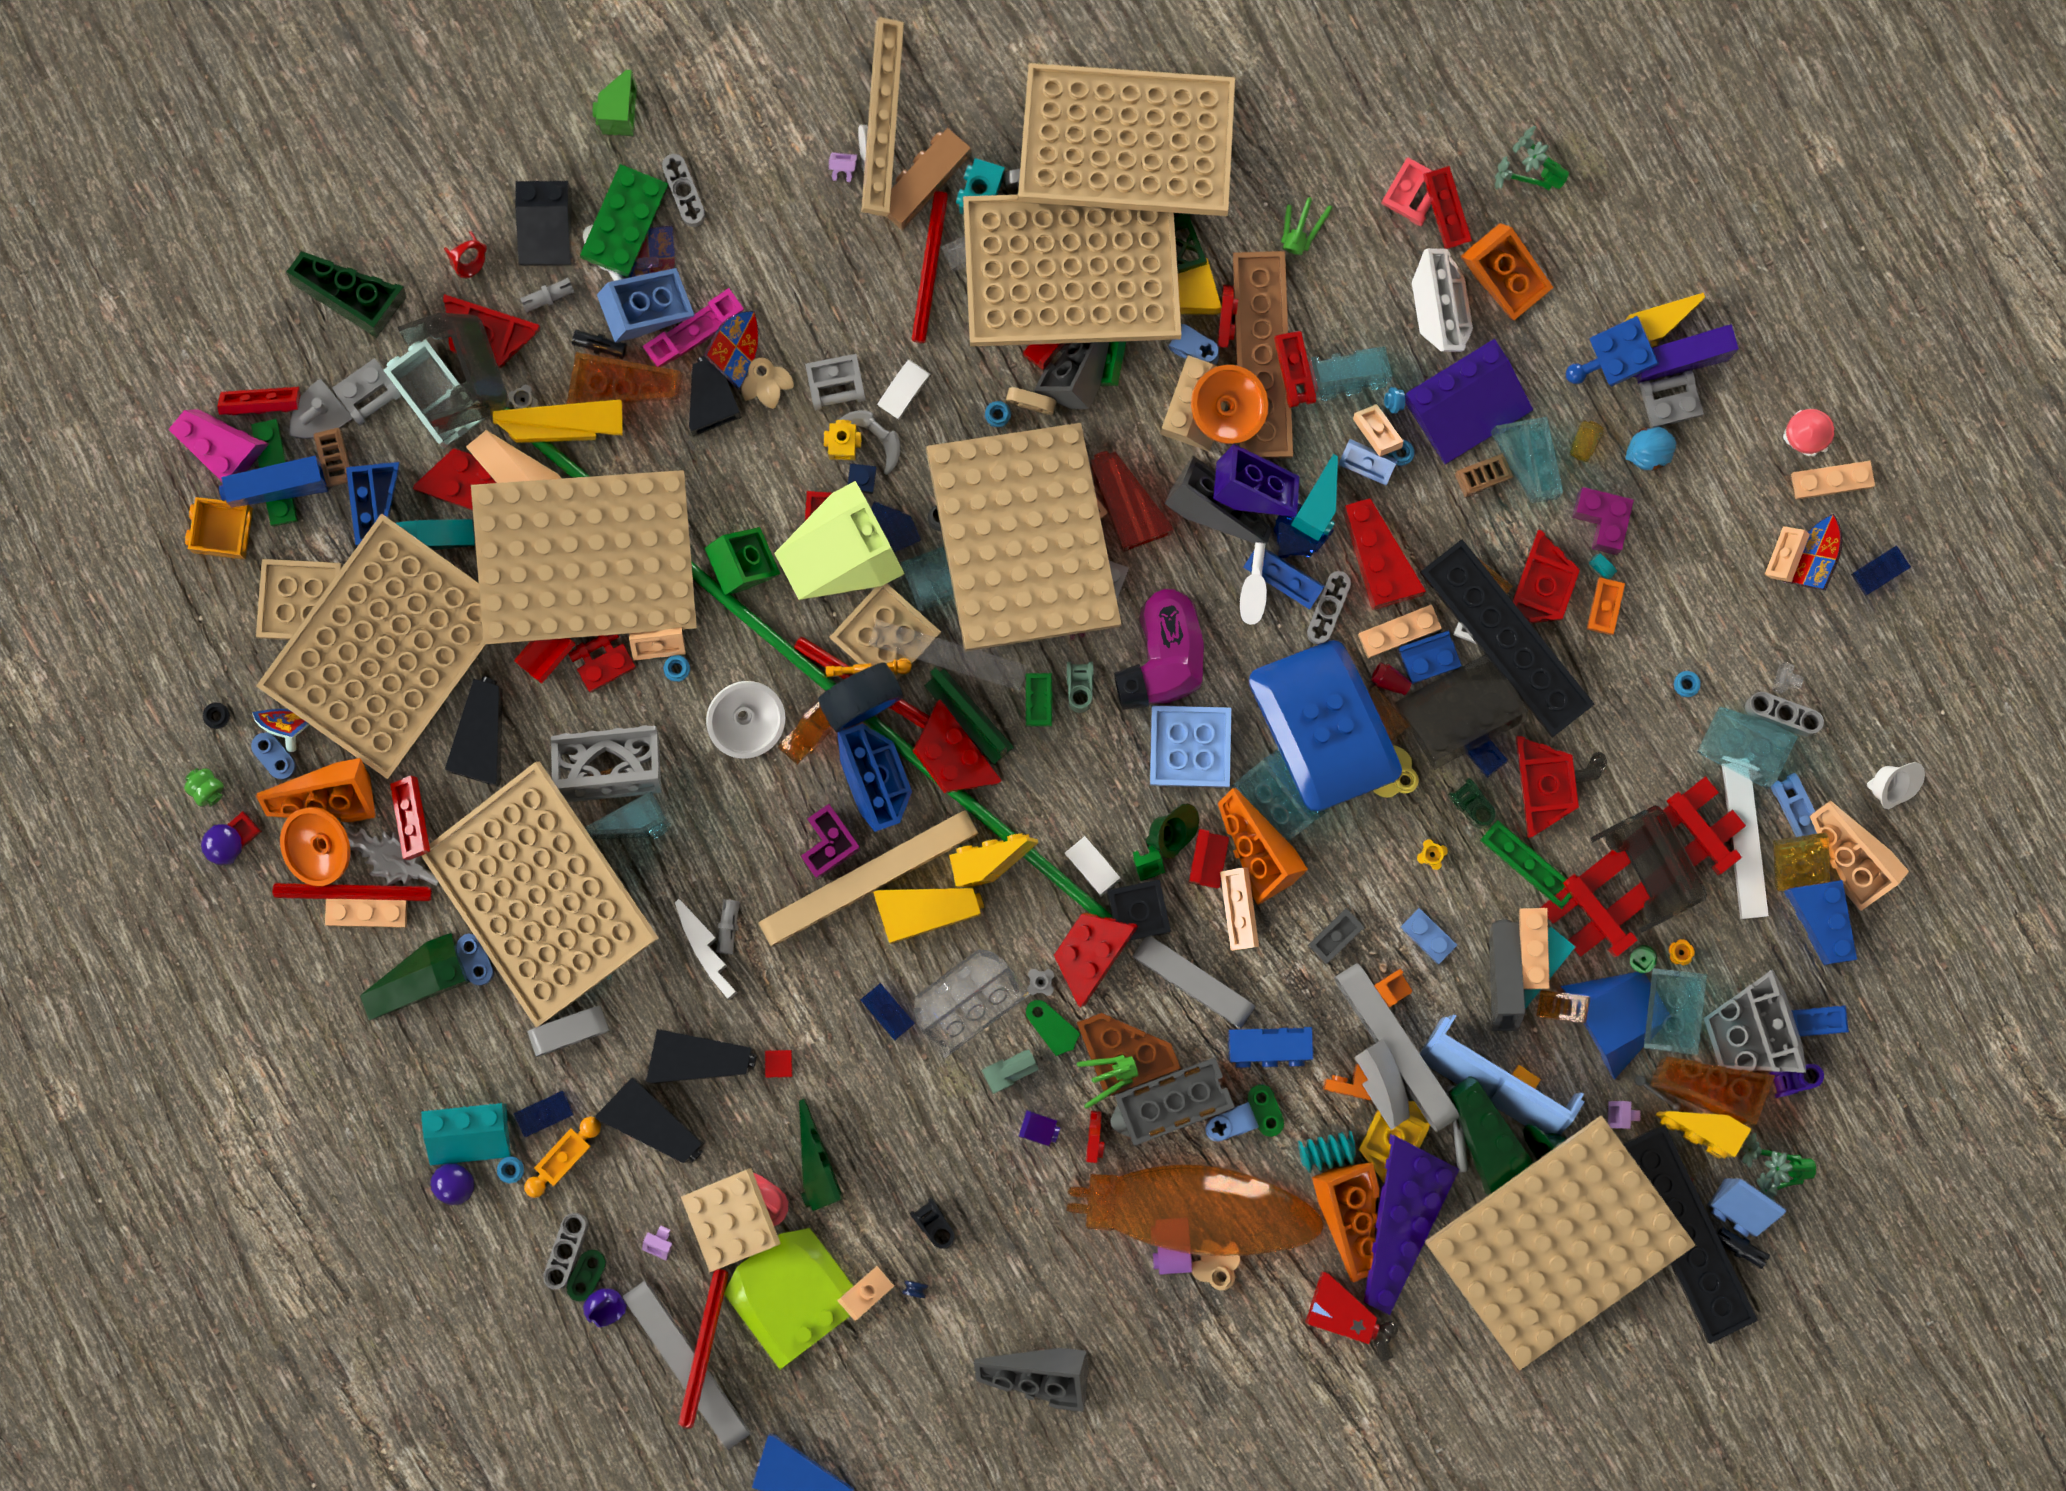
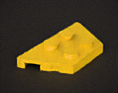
[1358,1101,1431,1184]

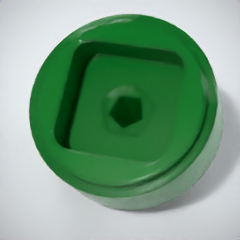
[1630,945,1657,973]

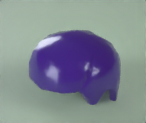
[201,824,242,866]
[430,1163,474,1205]
[583,1288,627,1328]

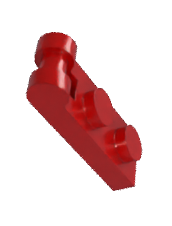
[1274,331,1316,408]

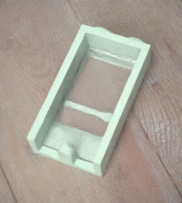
[384,339,485,449]

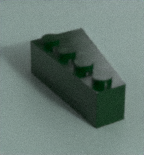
[286,251,406,338]
[1448,1076,1534,1196]

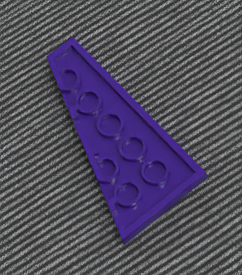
[1364,1134,1459,1315]

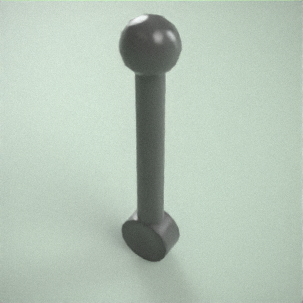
[1635,1075,1683,1112]

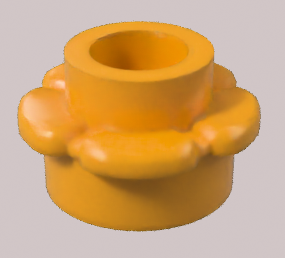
[1668,939,1695,966]

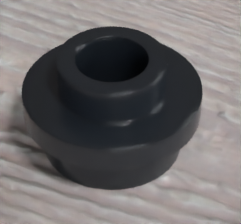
[203,702,230,729]

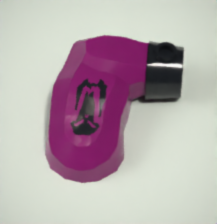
[1114,589,1204,710]

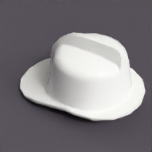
[1867,762,1925,809]

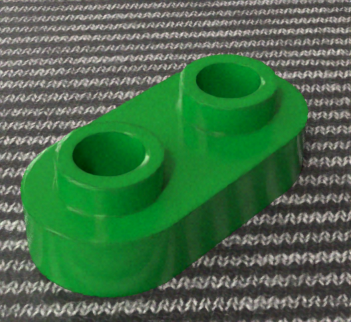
[1247,1085,1284,1137]

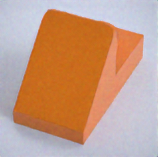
[1322,1064,1372,1101]

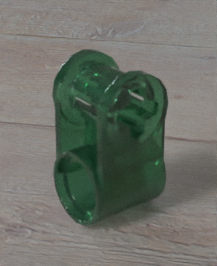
[1448,778,1496,829]

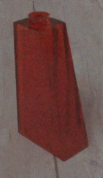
[1090,450,1173,552]

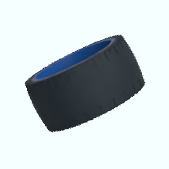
[818,662,903,732]

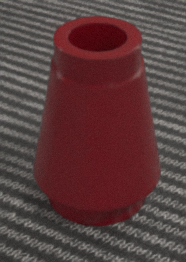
[1371,662,1412,696]

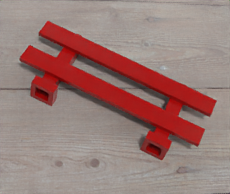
[1540,776,1746,958]

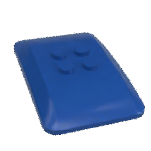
[1249,640,1402,812]

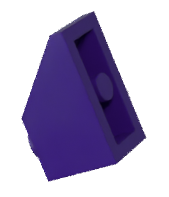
[1018,1111,1061,1146]

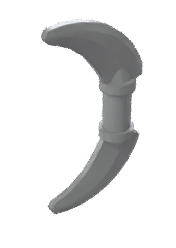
[839,410,900,475]

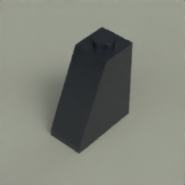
[689,355,742,437]

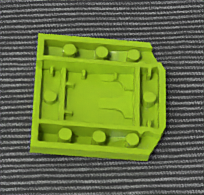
[724,1228,854,1369]

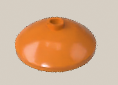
[1191,365,1268,444]
[280,807,350,886]

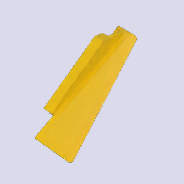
[493,400,623,443]

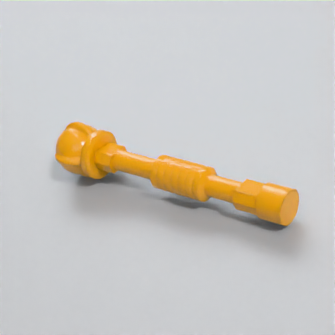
[826,658,912,677]

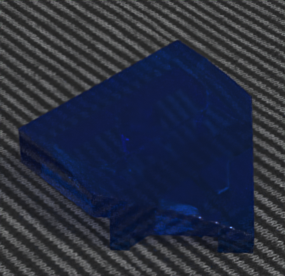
[871,501,921,553]
[1273,503,1334,558]

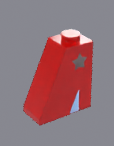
[1305,1271,1380,1344]

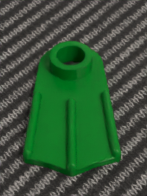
[1026,1000,1080,1056]

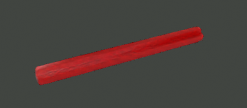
[912,191,948,343]
[794,637,930,729]
[272,883,432,901]
[678,1269,729,1428]

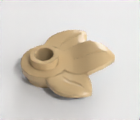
[741,358,794,409]
[1192,1239,1241,1290]

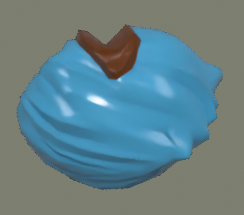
[1625,427,1677,471]

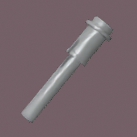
[1445,1085,1468,1172]

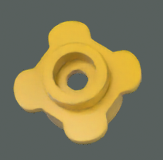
[1417,839,1448,870]

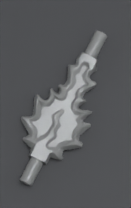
[344,827,439,886]

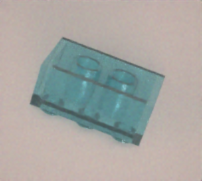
[900,546,955,612]
[1232,749,1328,842]
[1644,968,1707,1056]

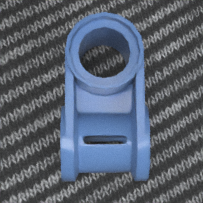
[1168,324,1219,365]
[1205,1102,1259,1142]

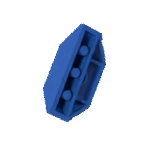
[837,723,912,832]

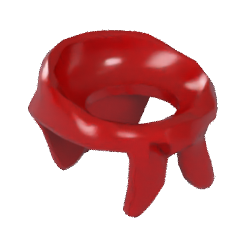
[444,231,487,279]

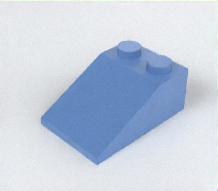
[597,268,694,342]
[1707,1178,1786,1237]

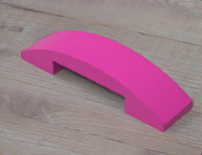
[643,288,744,368]

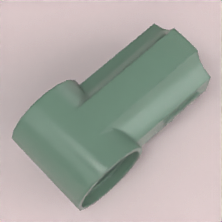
[981,1049,1039,1094]

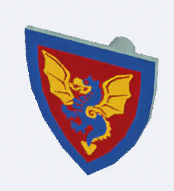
[252,709,310,752]

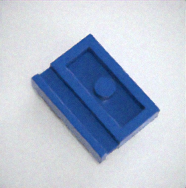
[1398,631,1462,684]

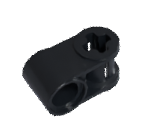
[910,1197,955,1249]

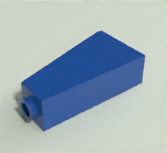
[219,455,329,508]
[752,1433,854,1491]

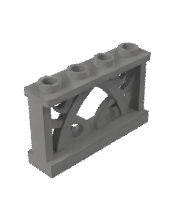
[551,725,662,802]

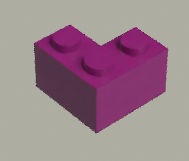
[1572,487,1634,555]
[801,804,861,880]

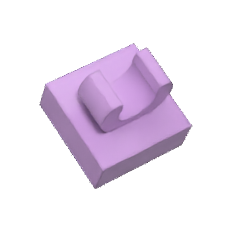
[829,153,857,182]
[1608,1101,1640,1129]
[642,1226,672,1260]

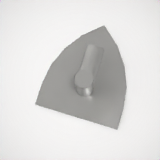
[289,378,353,439]

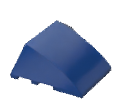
[1561,972,1670,1080]

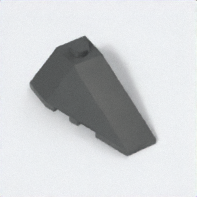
[1034,342,1110,409]
[1165,456,1272,546]
[974,1348,1088,1412]

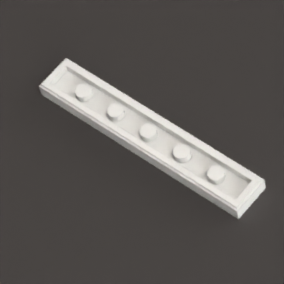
[1721,758,1769,919]

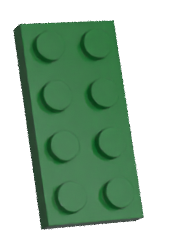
[580,164,668,278]

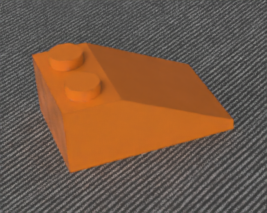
[1460,223,1554,321]

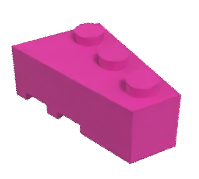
[168,409,269,481]

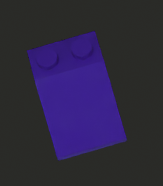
[1213,444,1300,517]

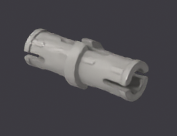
[520,278,575,313]
[716,899,740,955]

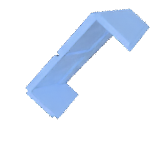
[1420,1015,1584,1135]

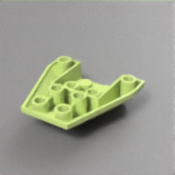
[774,481,905,600]

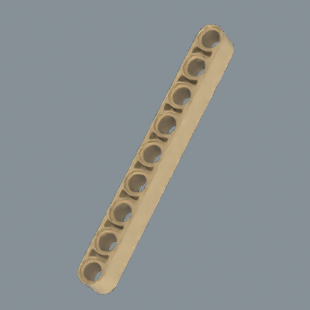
[758,810,979,947]

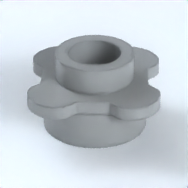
[507,385,538,409]
[1027,969,1054,996]

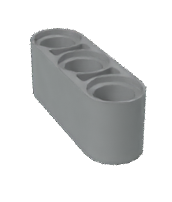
[1745,692,1824,737]
[527,1005,609,1057]
[543,1213,589,1289]

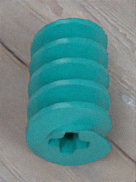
[1298,1131,1356,1173]

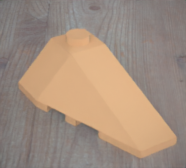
[466,430,562,483]
[1810,800,1909,911]

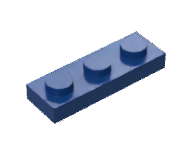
[1243,548,1325,609]

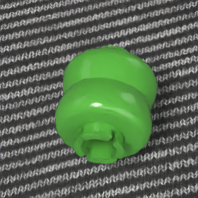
[184,768,224,807]

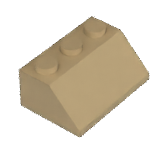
[1160,355,1227,452]

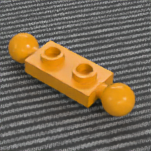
[524,1117,601,1198]

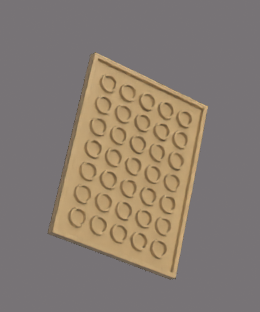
[1018,63,1235,216]
[963,195,1181,347]
[926,423,1121,651]
[471,470,697,645]
[256,514,486,779]
[421,761,659,1027]
[1425,1115,1695,1371]

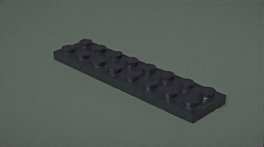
[1420,539,1595,738]
[1622,1124,1758,1344]

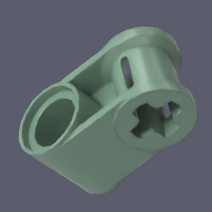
[1067,661,1093,713]

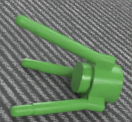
[1281,197,1332,255]
[1077,1055,1139,1109]

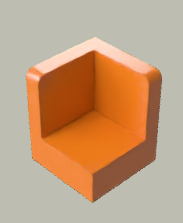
[1374,968,1412,1007]

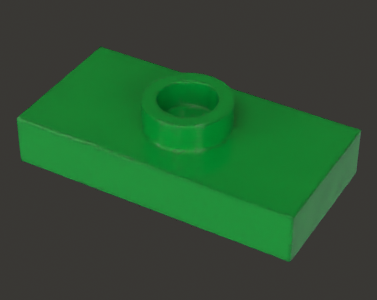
[1026,673,1052,727]

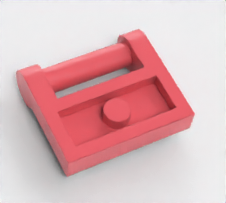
[1381,157,1432,226]

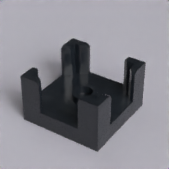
[1107,879,1171,942]

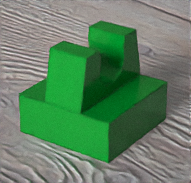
[1133,846,1165,881]

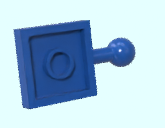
[1566,316,1659,387]

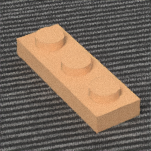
[1791,461,1875,500]
[1358,604,1442,659]
[1220,868,1259,951]
[325,899,408,928]
[1519,908,1549,989]

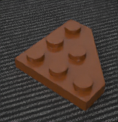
[1077,1013,1181,1098]

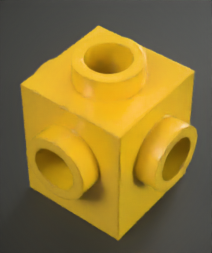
[824,420,862,461]

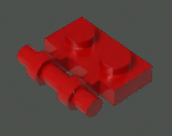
[568,635,636,693]

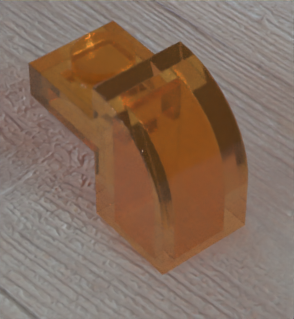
[778,701,832,765]

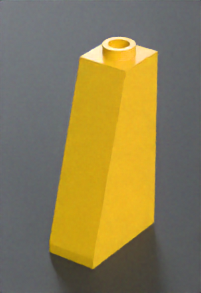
[1178,258,1221,315]
[873,888,985,944]

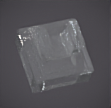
[1772,662,1804,693]

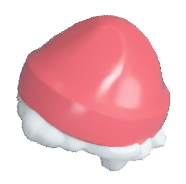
[1783,409,1834,456]

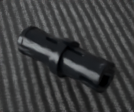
[572,329,627,359]
[1718,1227,1770,1269]

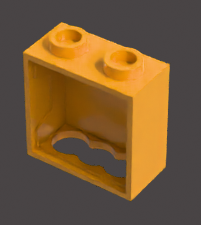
[185,497,253,559]

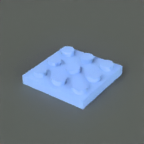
[1150,706,1231,788]

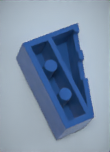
[346,462,399,548]
[1783,880,1857,965]
[1228,1027,1313,1068]

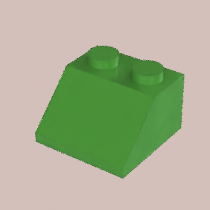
[593,70,637,136]

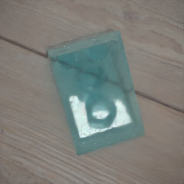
[1697,706,1798,789]
[585,792,672,840]

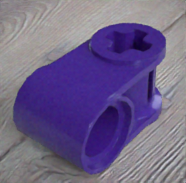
[1769,1064,1824,1098]

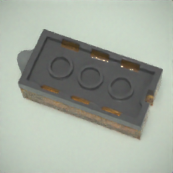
[1110,1057,1235,1146]

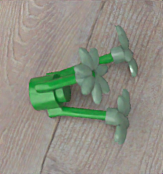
[1495,126,1569,190]
[1742,1133,1816,1202]

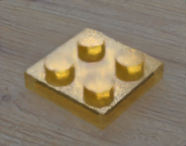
[1773,832,1830,891]

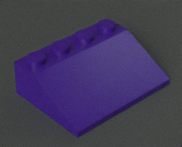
[1405,339,1533,465]

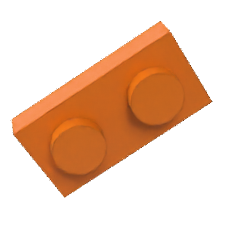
[1587,577,1625,635]

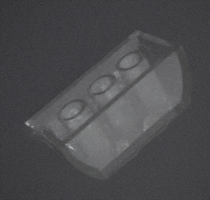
[914,949,1031,1058]

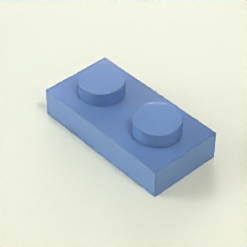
[1338,439,1398,485]
[1400,908,1457,964]

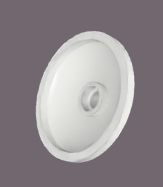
[706,681,785,759]

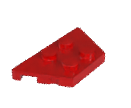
[443,294,541,368]
[412,448,496,511]
[1512,529,1580,624]
[913,699,1002,793]
[1515,736,1579,838]
[1054,912,1139,1007]

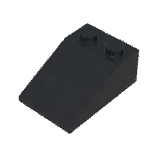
[515,181,572,266]

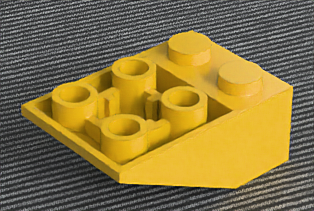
[949,833,1039,888]
[1655,1111,1751,1159]

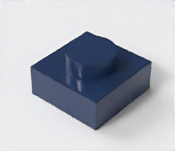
[848,463,877,494]

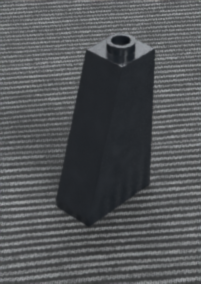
[445,677,503,787]
[646,1029,757,1083]
[595,1077,704,1163]

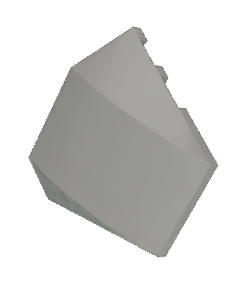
[1704,969,1806,1073]

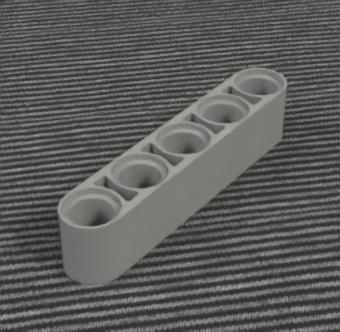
[1132,937,1256,1029]

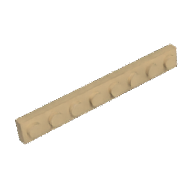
[861,17,904,217]

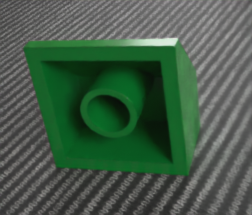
[705,527,780,595]

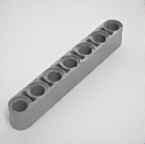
[1334,963,1460,1132]
[623,1280,751,1450]

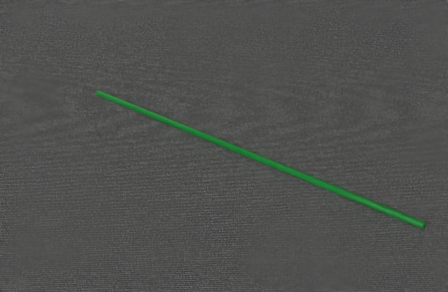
[464,377,1112,918]

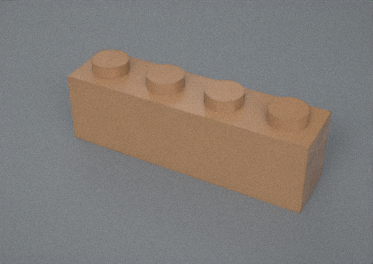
[887,128,971,230]

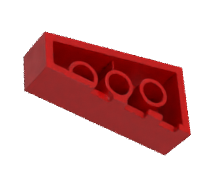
[1342,498,1426,610]

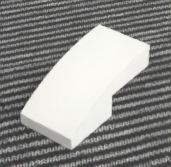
[877,359,930,419]
[1065,836,1121,897]

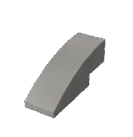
[1354,1039,1410,1130]

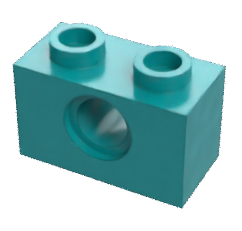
[956,158,1005,215]

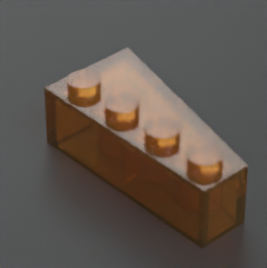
[566,352,683,404]
[1650,1056,1775,1128]

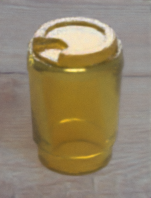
[1569,420,1604,462]

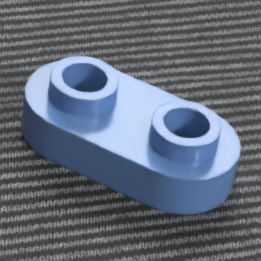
[251,733,297,780]
[456,934,494,986]

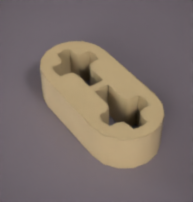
[1005,387,1057,415]

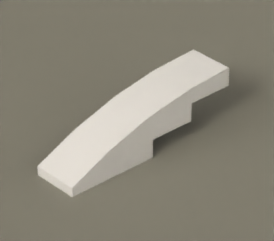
[675,899,737,1000]

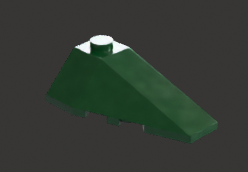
[360,933,470,1020]
[799,1099,844,1211]

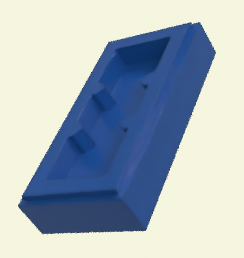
[1791,1005,1849,1037]

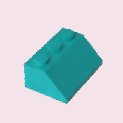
[421,1103,511,1166]

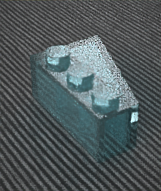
[1309,346,1392,401]
[1490,417,1563,504]

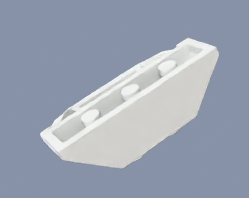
[1412,248,1473,352]

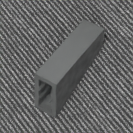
[1489,919,1525,1031]

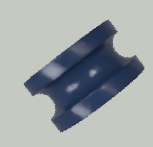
[902,1280,928,1299]

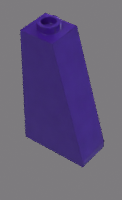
[1633,324,1739,384]

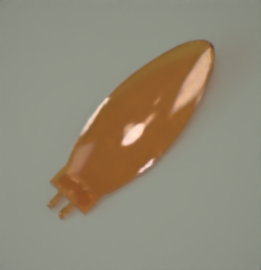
[1066,1165,1324,1256]

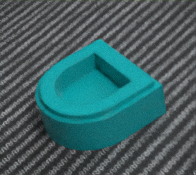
[1588,553,1617,579]

